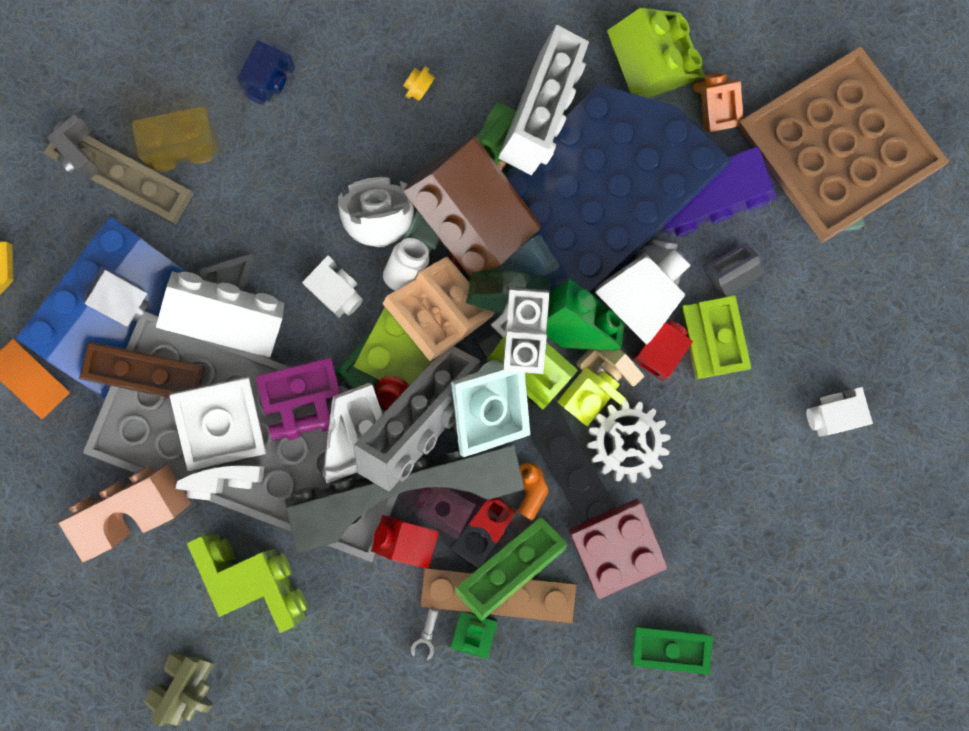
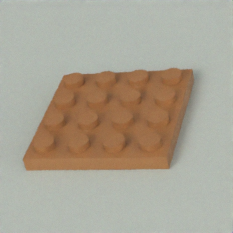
[737,46,949,244]

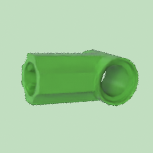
[476,101,516,165]

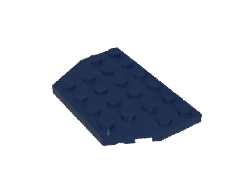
[505,84,732,295]

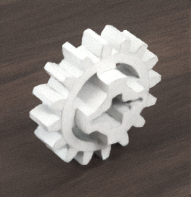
[587,400,670,483]

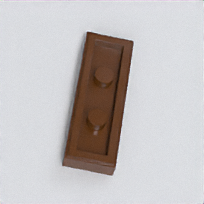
[79,341,205,398]

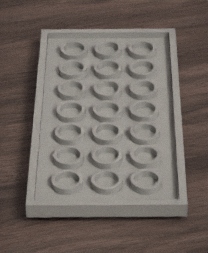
[83,311,398,562]

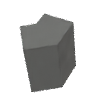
[706,243,766,298]

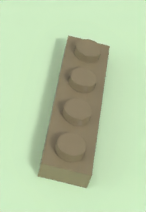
[44,135,194,225]

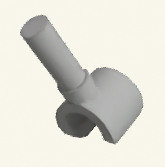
[411,607,439,660]

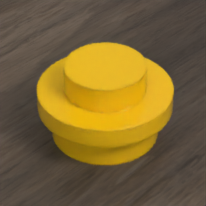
[403,66,435,101]

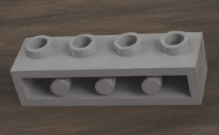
[354,346,481,492]

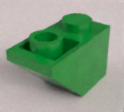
[546,279,624,351]

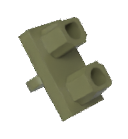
[144,652,214,726]

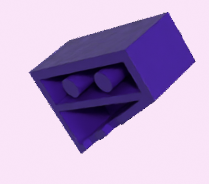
[663,146,777,237]

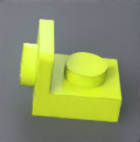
[557,367,626,427]

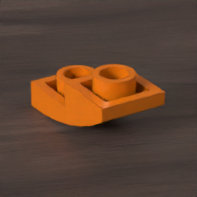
[0,339,70,419]

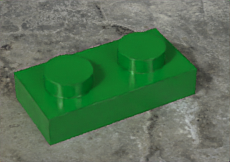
[631,626,713,675]

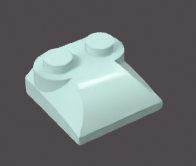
[451,360,530,457]

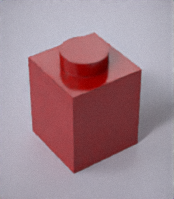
[632,320,693,381]
[371,514,439,569]

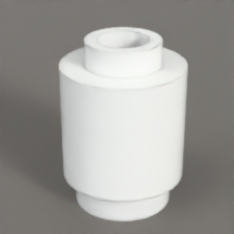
[383,238,429,291]

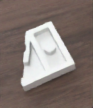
[323,383,383,484]

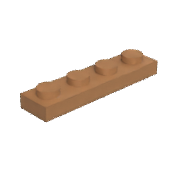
[421,568,576,623]

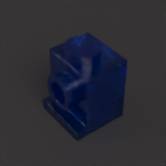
[237,40,295,105]

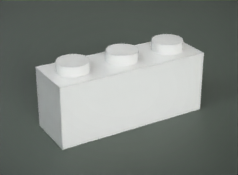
[156,271,284,358]

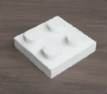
[170,377,266,471]

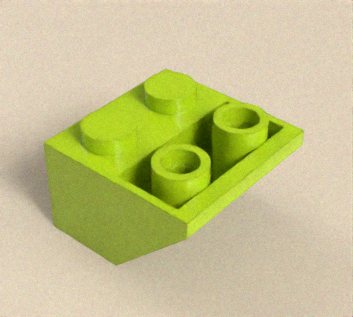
[607,8,705,98]

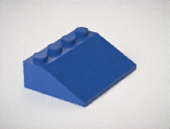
[16,216,186,399]

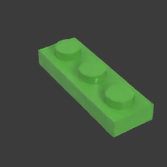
[456,517,567,621]

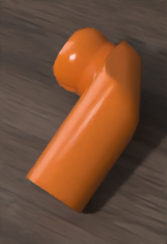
[517,463,549,521]

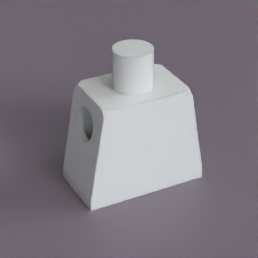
[595,249,690,345]

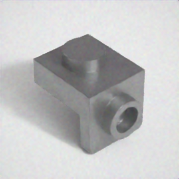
[47,113,100,180]

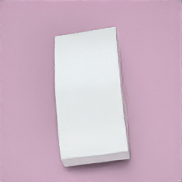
[504,288,549,374]
[176,466,265,500]

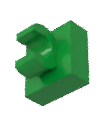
[450,611,498,659]

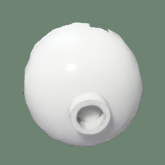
[338,177,414,247]

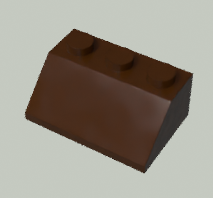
[403,135,542,280]

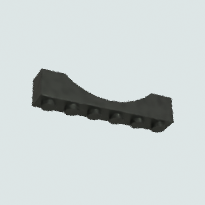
[285,442,524,553]

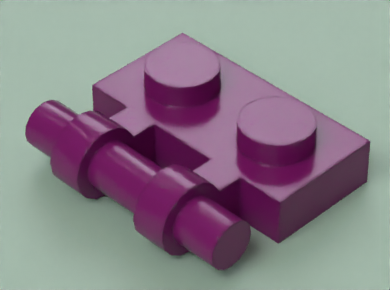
[255,358,340,441]

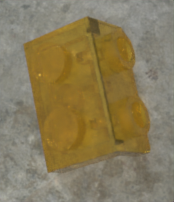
[132,106,221,171]

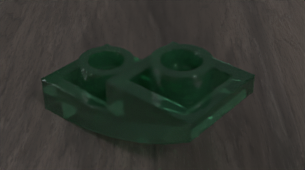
[466,270,551,314]

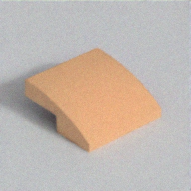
[383,257,494,361]

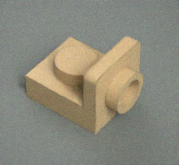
[576,349,644,387]

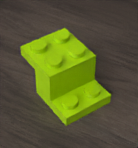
[187,534,308,633]

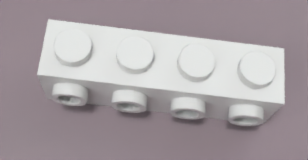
[498,25,589,175]

